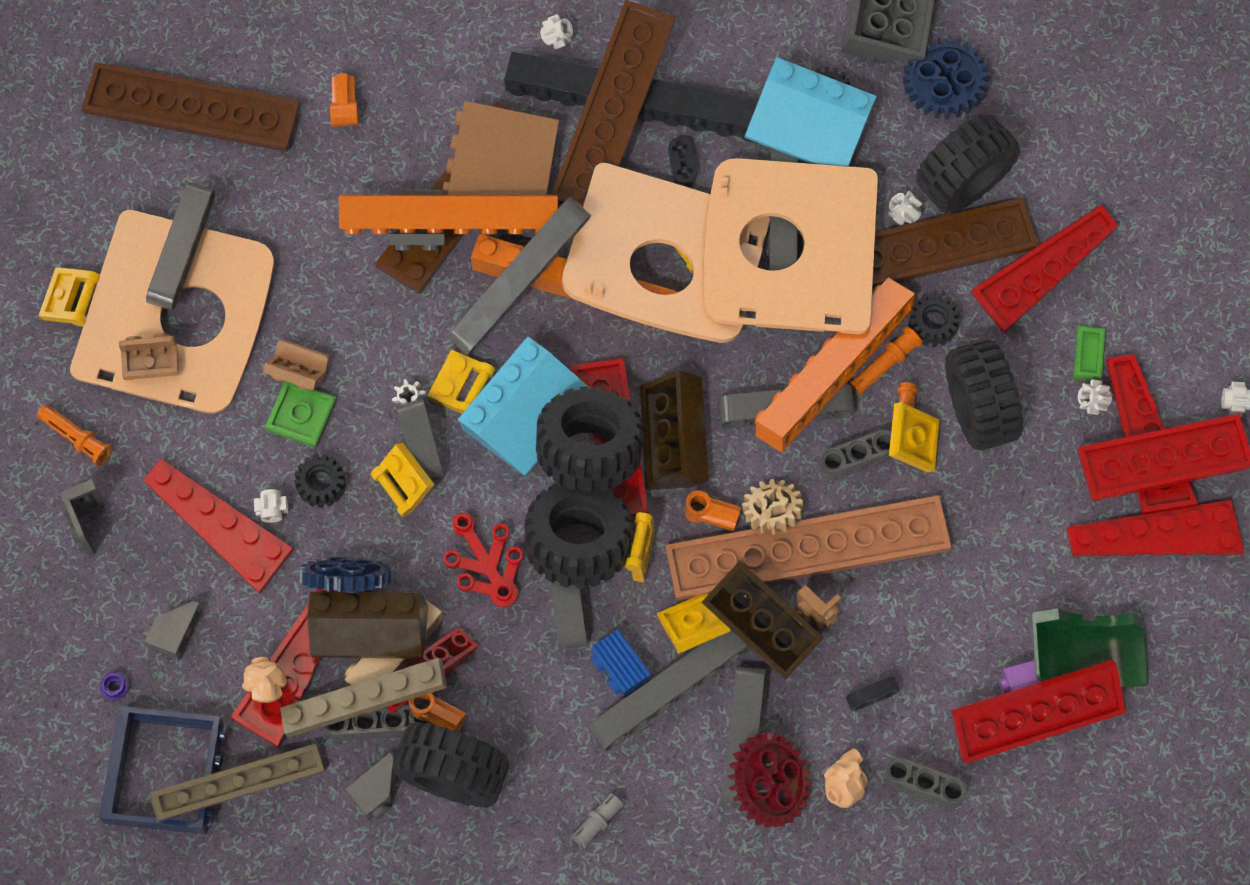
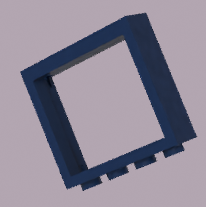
[99,706,227,834]

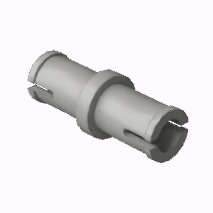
[571,793,624,848]

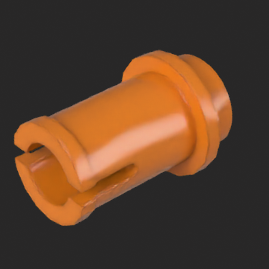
[897,382,918,408]

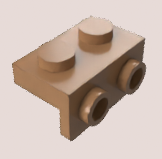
[119,333,179,380]
[263,339,330,390]
[795,585,842,632]

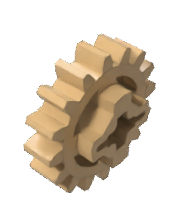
[742,479,804,535]

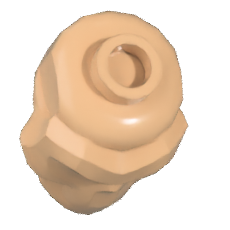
[242,657,288,703]
[824,748,868,808]

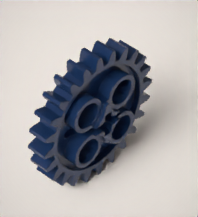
[903,38,989,119]
[299,557,391,593]

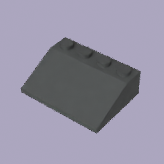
[841,0,934,60]

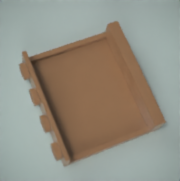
[442,101,559,195]

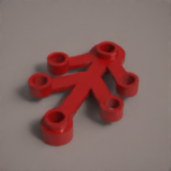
[443,513,523,608]

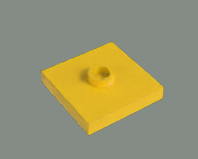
[889,402,940,472]
[657,593,730,654]

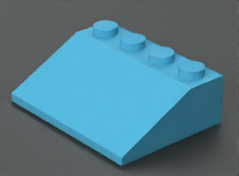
[744,57,876,167]
[458,337,591,477]

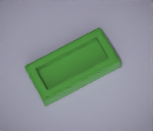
[1073,326,1105,381]

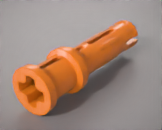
[849,327,922,396]
[37,404,113,466]

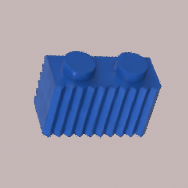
[590,629,652,699]

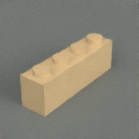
[344,592,444,687]

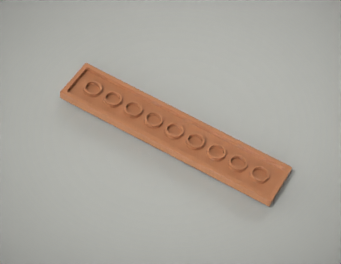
[665,495,951,601]

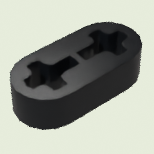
[668,137,697,187]
[845,676,900,711]

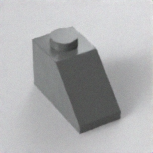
[144,601,203,661]
[345,753,395,821]

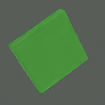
[265,381,337,448]

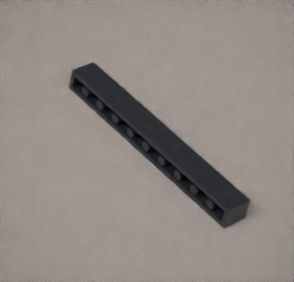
[504,52,759,142]

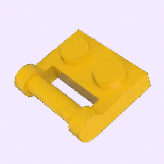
[39,267,100,327]
[427,349,496,414]
[370,443,434,517]
[625,512,655,582]

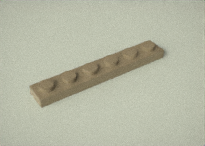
[280,658,447,737]
[149,743,325,822]

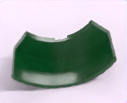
[1032,608,1149,688]

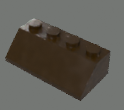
[640,370,709,490]
[701,561,824,680]
[307,592,428,659]

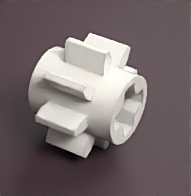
[540,14,573,49]
[888,191,922,226]
[392,379,427,404]
[1078,380,1112,415]
[1221,382,1250,417]
[254,489,288,523]

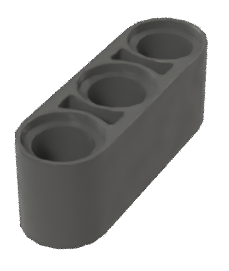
[396,399,444,479]
[819,430,893,481]
[550,581,587,649]
[884,757,967,809]

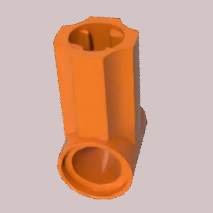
[330,73,359,127]
[684,490,741,532]
[409,693,466,731]

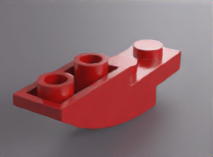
[386,627,478,714]

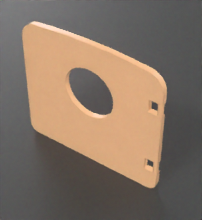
[704,158,878,334]
[562,163,770,343]
[70,210,274,414]

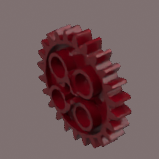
[728,733,812,828]

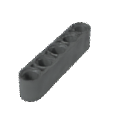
[146,182,215,310]
[718,384,855,429]
[722,666,765,804]
[324,703,465,741]

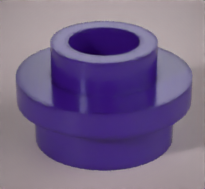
[100,672,129,701]

